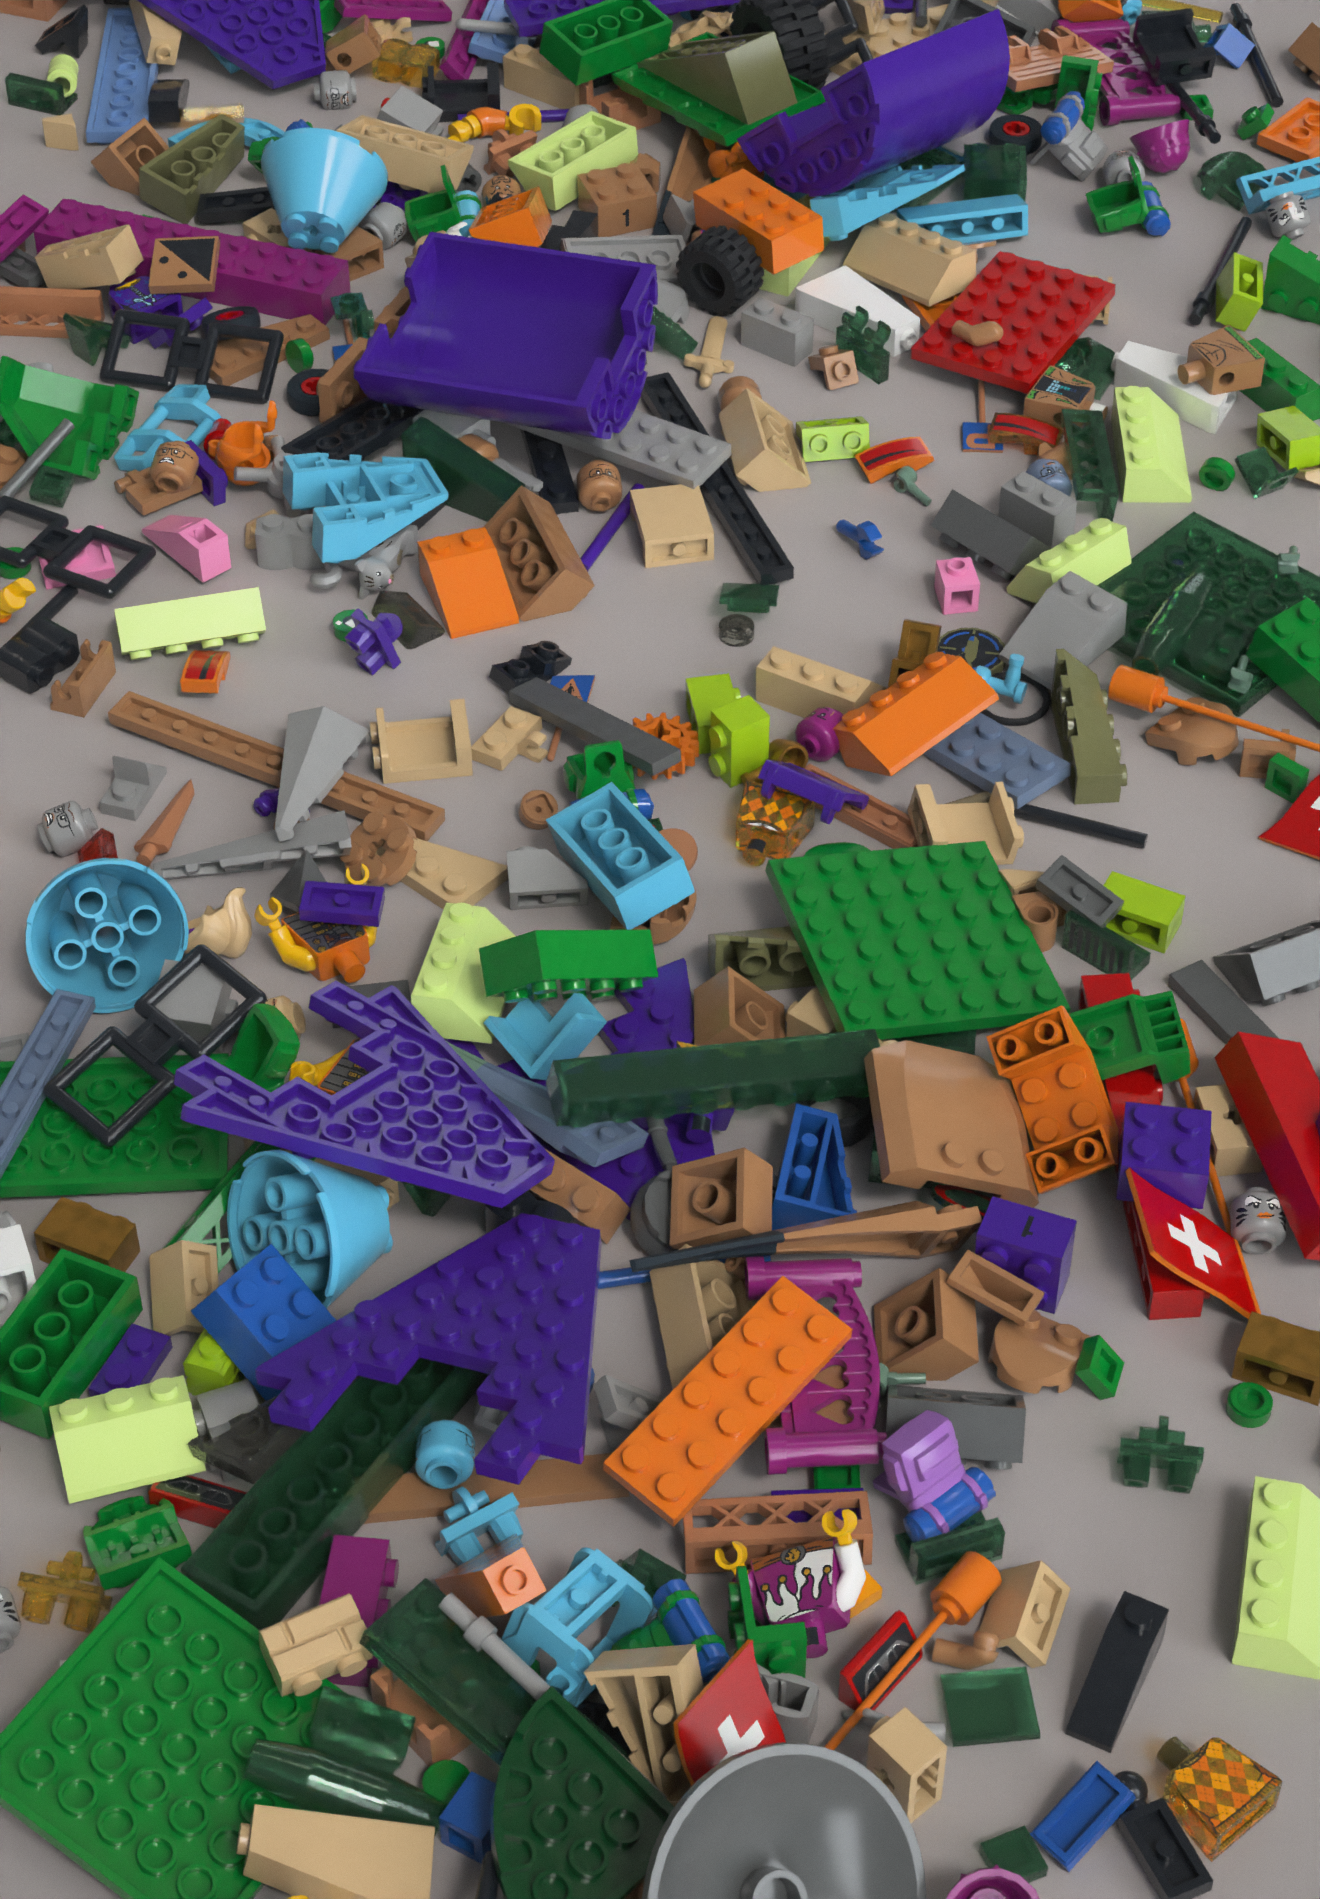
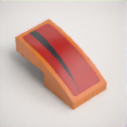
[854,437,935,484]
[180,650,231,693]

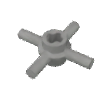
[234,436,301,517]

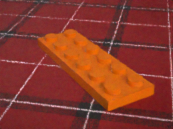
[603,1276,853,1527]

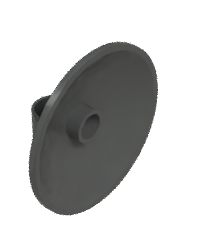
[642,1742,926,1899]

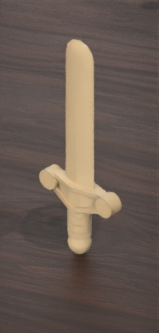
[684,316,734,388]

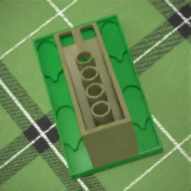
[611,31,825,147]

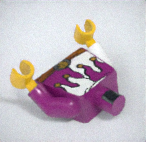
[715,1509,866,1658]

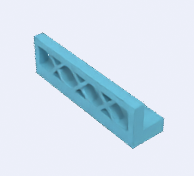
[1236,157,1320,215]

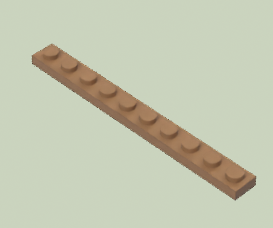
[108,691,445,841]

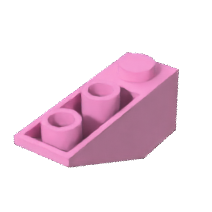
[142,515,231,583]

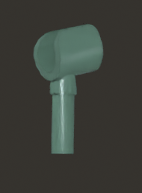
[894,466,932,506]
[1278,545,1300,575]
[1227,655,1253,694]
[879,1363,926,1398]

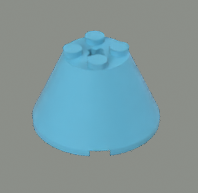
[261,128,388,253]
[25,858,189,1013]
[227,1150,393,1309]

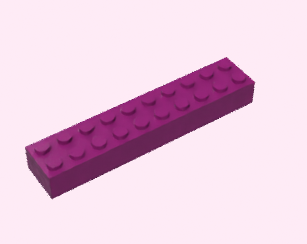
[33,199,351,326]

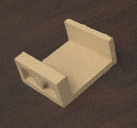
[907,782,1024,865]

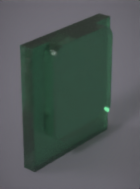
[719,583,780,613]
[940,1666,1040,1747]

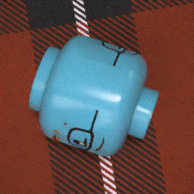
[414,1420,475,1489]

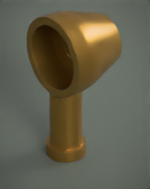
[741,739,808,791]

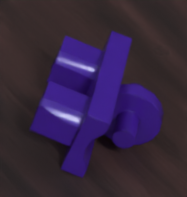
[344,608,403,675]

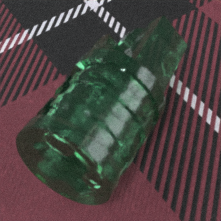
[650,306,698,360]

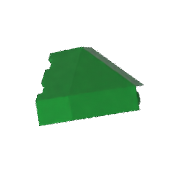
[0,356,139,480]

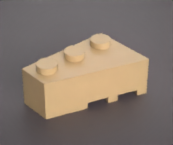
[584,1644,704,1807]

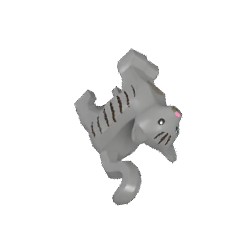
[310,524,419,600]

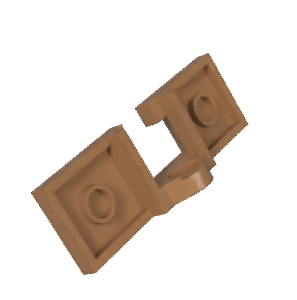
[316,286,411,423]

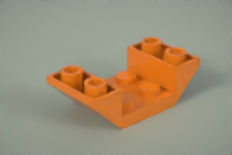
[986,1005,1118,1194]

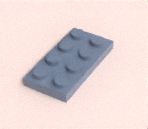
[923,713,1071,809]

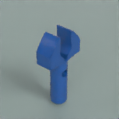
[836,519,884,560]

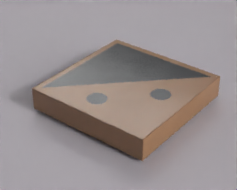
[148,236,220,294]

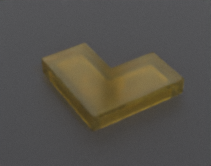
[183,103,245,121]

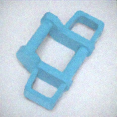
[114,384,222,471]

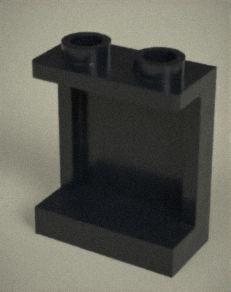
[1132,8,1217,86]
[422,63,500,122]

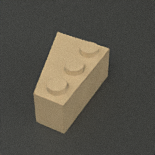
[35,224,144,289]

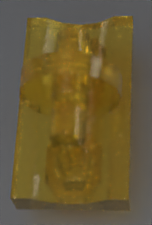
[17,1550,113,1633]

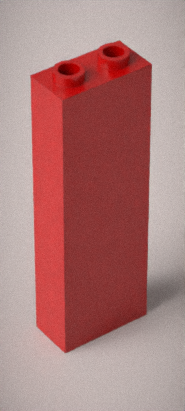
[1214,1031,1320,1261]

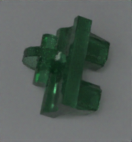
[1117,1415,1204,1494]

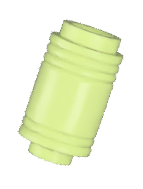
[47,54,79,98]

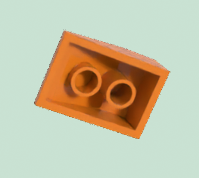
[418,527,519,639]

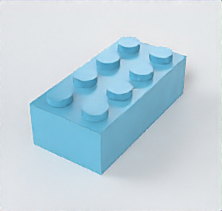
[546,782,695,930]

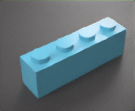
[897,194,1028,244]

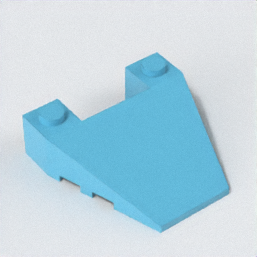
[810,164,965,241]
[283,452,449,563]

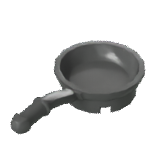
[630,1092,678,1256]

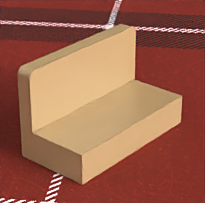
[149,1240,219,1336]
[979,1560,1071,1668]

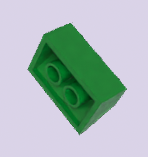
[1239,338,1320,421]

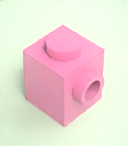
[934,557,980,615]

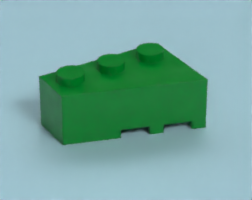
[1261,235,1320,325]

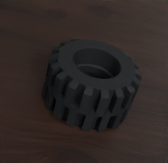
[676,226,764,316]

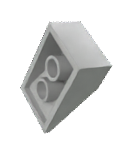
[999,571,1127,690]

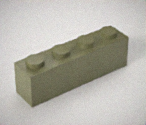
[1050,649,1127,805]
[708,926,816,991]

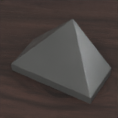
[270,850,327,912]

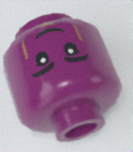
[795,707,843,762]

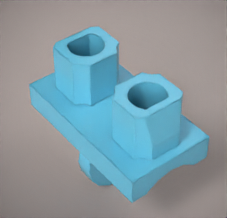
[435,1486,524,1566]

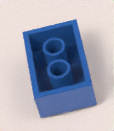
[191,1243,336,1405]

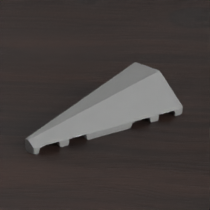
[275,706,371,842]
[153,810,352,879]

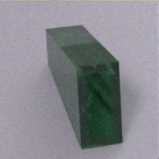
[401,416,525,522]

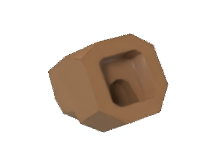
[630,153,661,193]

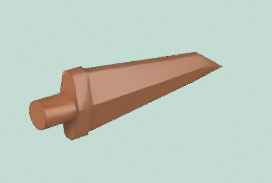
[134,779,195,867]

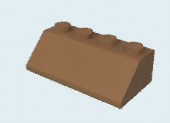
[484,486,595,621]

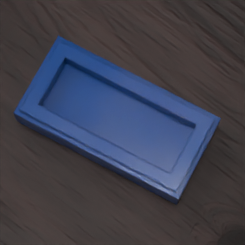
[1030,1761,1136,1872]

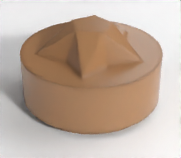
[518,790,558,830]

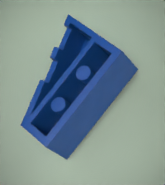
[772,1103,857,1230]

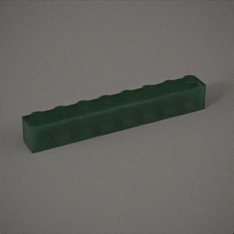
[546,1029,880,1127]

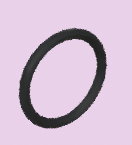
[980,672,1051,726]

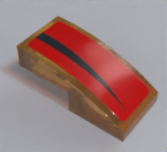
[989,413,1064,455]

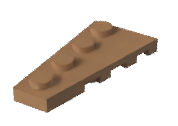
[209,314,330,386]

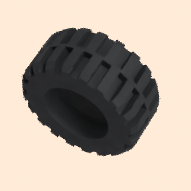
[730,0,830,91]

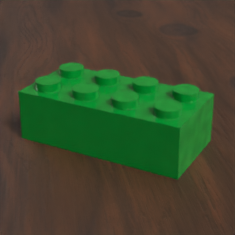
[539,0,673,86]
[1246,597,1320,723]
[479,930,658,1003]
[0,1248,143,1440]

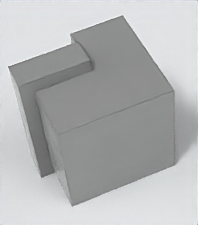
[377,86,444,136]
[155,959,240,1054]

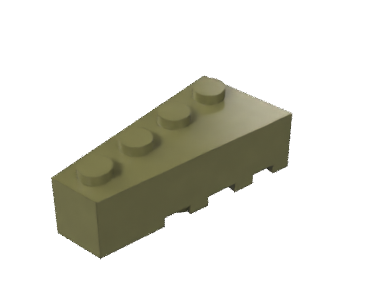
[139,113,245,224]

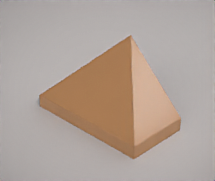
[946,1249,1045,1327]

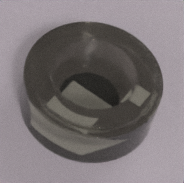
[719,614,755,647]

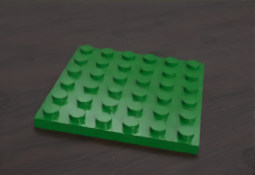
[765,841,1071,1044]
[0,1557,389,1899]

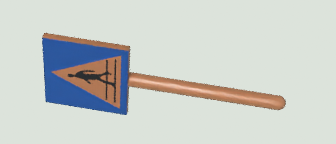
[547,675,595,762]

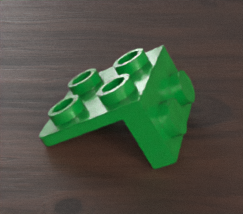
[1055,55,1103,131]
[727,1565,807,1678]

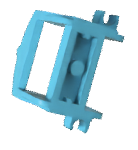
[490,1547,657,1709]

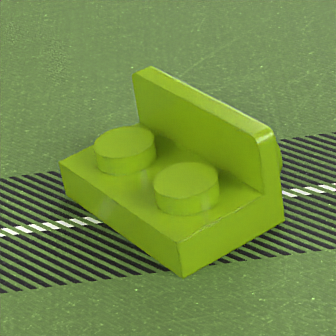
[796,416,870,462]

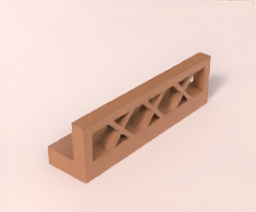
[0,286,105,340]
[683,1491,873,1574]

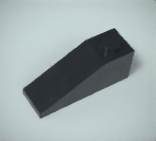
[1065,1591,1169,1753]

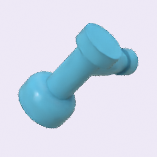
[976,654,1027,704]

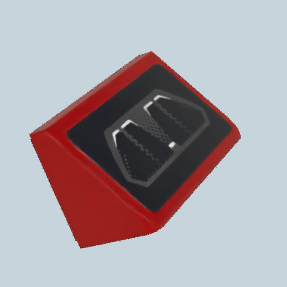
[148,1475,254,1535]
[838,1610,923,1711]

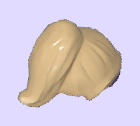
[184,887,252,959]

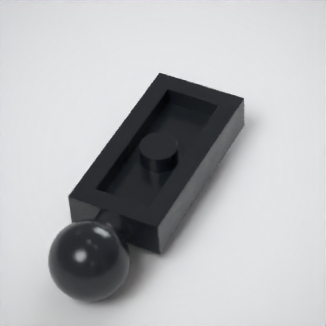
[1115,1771,1214,1899]

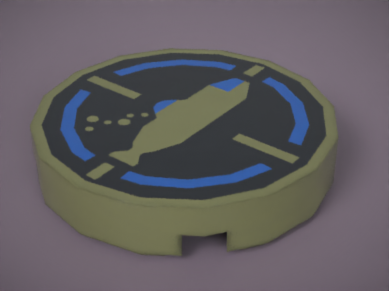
[937,628,1006,675]

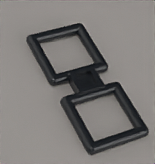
[810,0,874,102]
[99,309,284,404]
[0,496,156,599]
[43,944,267,1147]

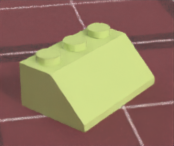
[1006,518,1132,604]
[49,1375,206,1504]

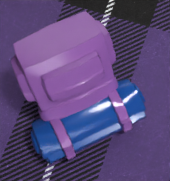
[873,1410,996,1550]

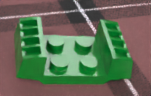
[1069,991,1191,1084]

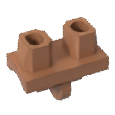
[483,129,537,178]

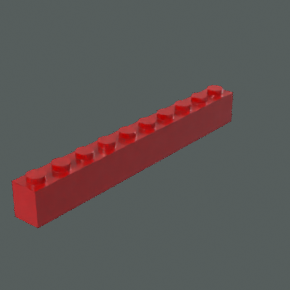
[1078,973,1210,1320]

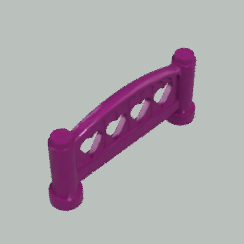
[1051,19,1181,126]
[745,1256,887,1475]

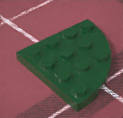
[490,1686,674,1899]

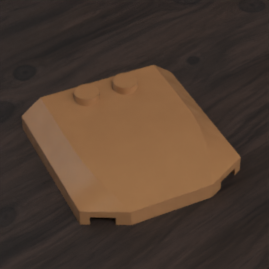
[864,1040,1039,1208]

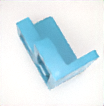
[484,992,607,1080]

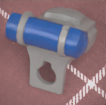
[1030,91,1108,182]

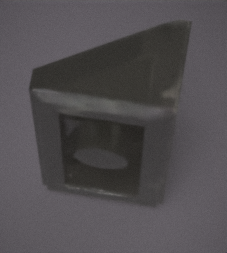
[371,591,445,649]

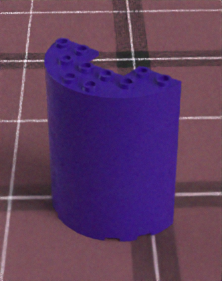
[737,9,1010,197]
[353,232,658,439]

